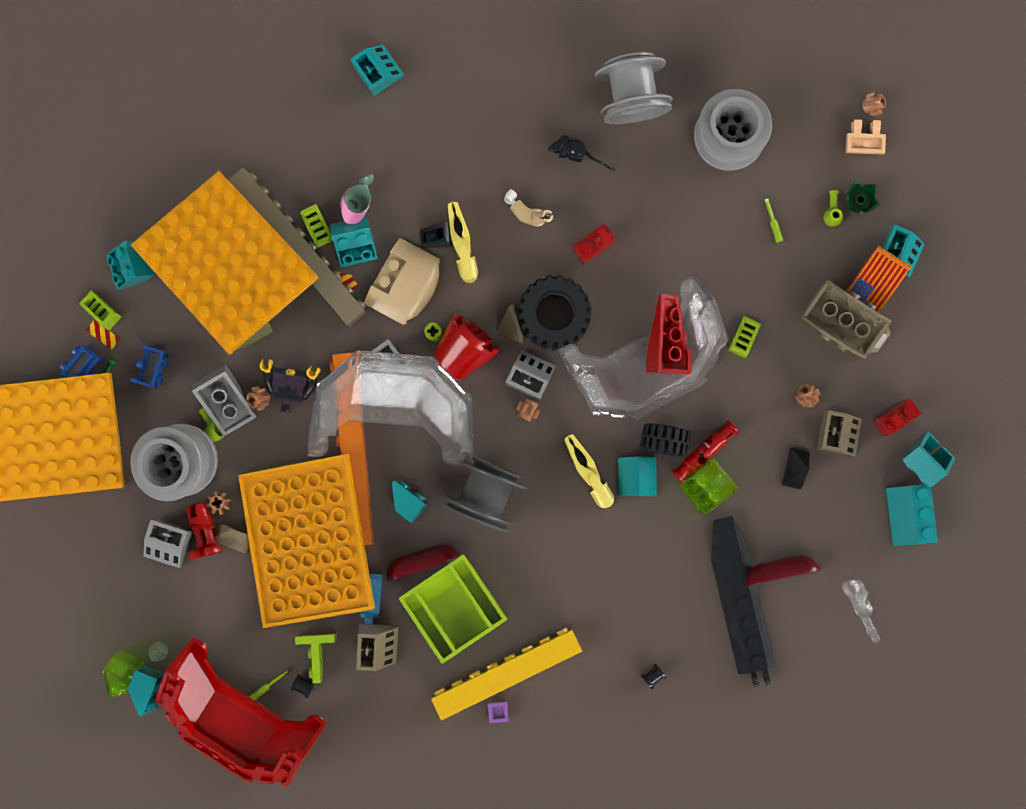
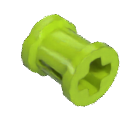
[424,322,443,342]

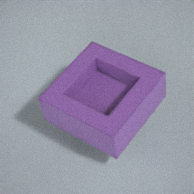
[488,701,509,723]

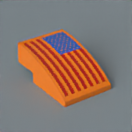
[845,246,911,312]

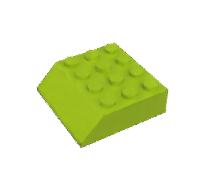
[398,554,508,664]

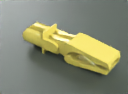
[448,202,478,283]
[564,434,614,508]

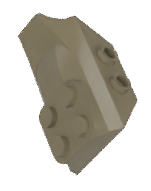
[801,280,892,359]

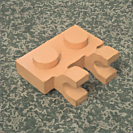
[846,120,886,155]

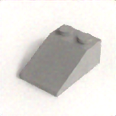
[192,364,257,436]

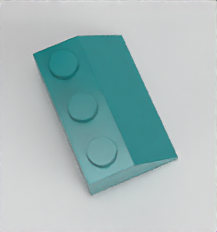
[885,484,938,546]

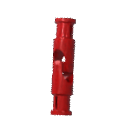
[671,420,739,484]

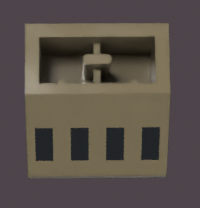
[817,410,862,457]
[356,624,398,671]

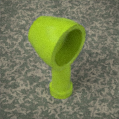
[823,190,843,227]
[199,408,224,442]

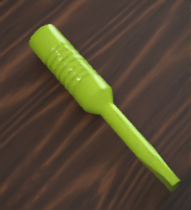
[764,199,783,243]
[248,670,289,701]

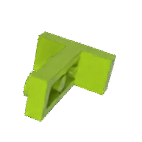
[295,633,337,683]

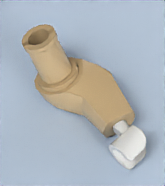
[504,189,553,227]

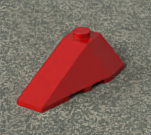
[646,294,692,374]

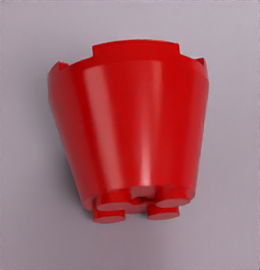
[433,313,500,381]

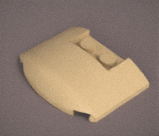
[364,238,440,325]

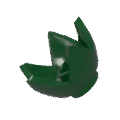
[846,181,879,214]

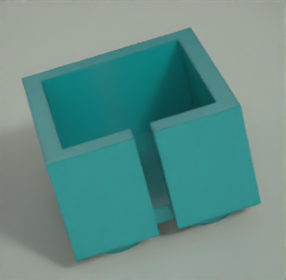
[902,431,956,488]

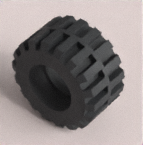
[639,423,692,457]

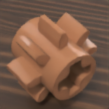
[862,92,886,116]
[795,384,821,408]
[246,386,270,411]
[516,399,540,422]
[207,491,232,515]

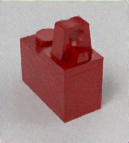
[573,224,616,265]
[873,398,921,437]

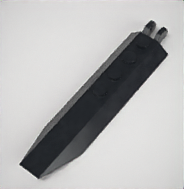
[711,516,776,688]

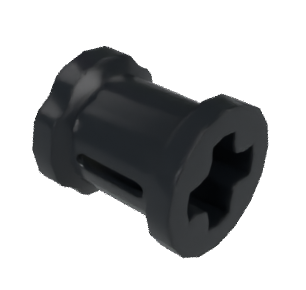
[641,664,667,689]
[290,674,315,699]

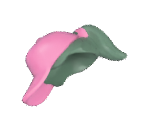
[340,174,374,224]

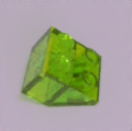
[679,459,738,516]
[103,649,144,700]

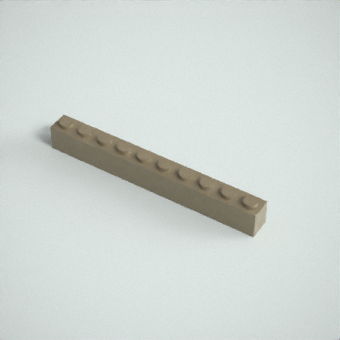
[228,167,367,328]

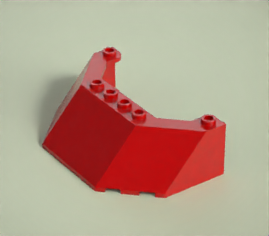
[155,637,327,786]

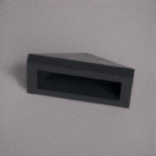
[782,448,809,490]

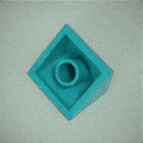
[618,457,657,496]

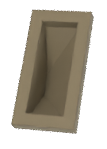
[497,305,524,344]
[213,522,250,554]

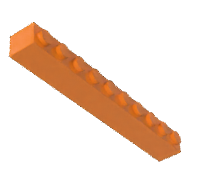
[330,352,374,545]

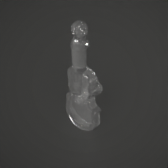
[842,578,880,643]

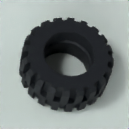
[518,275,591,351]

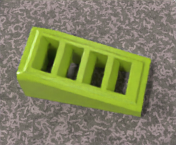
[299,204,333,248]
[79,290,121,330]
[728,316,761,358]

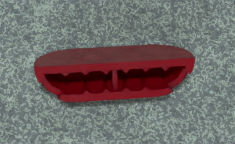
[386,545,460,581]
[746,555,821,586]

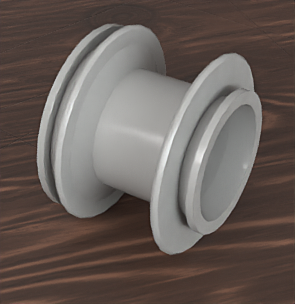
[594,52,673,125]
[694,89,772,171]
[130,423,218,501]

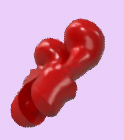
[187,501,222,560]

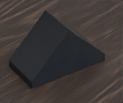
[420,222,450,249]

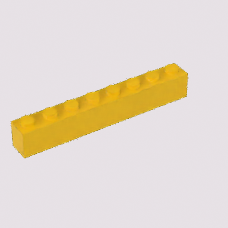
[431,627,582,721]

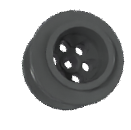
[443,456,528,533]

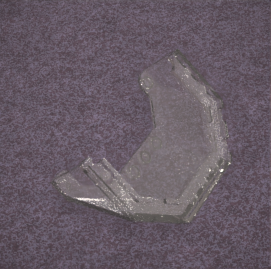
[558,275,729,422]
[308,350,473,466]

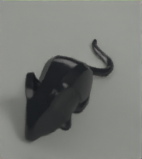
[548,135,615,171]

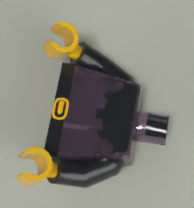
[260,359,321,413]

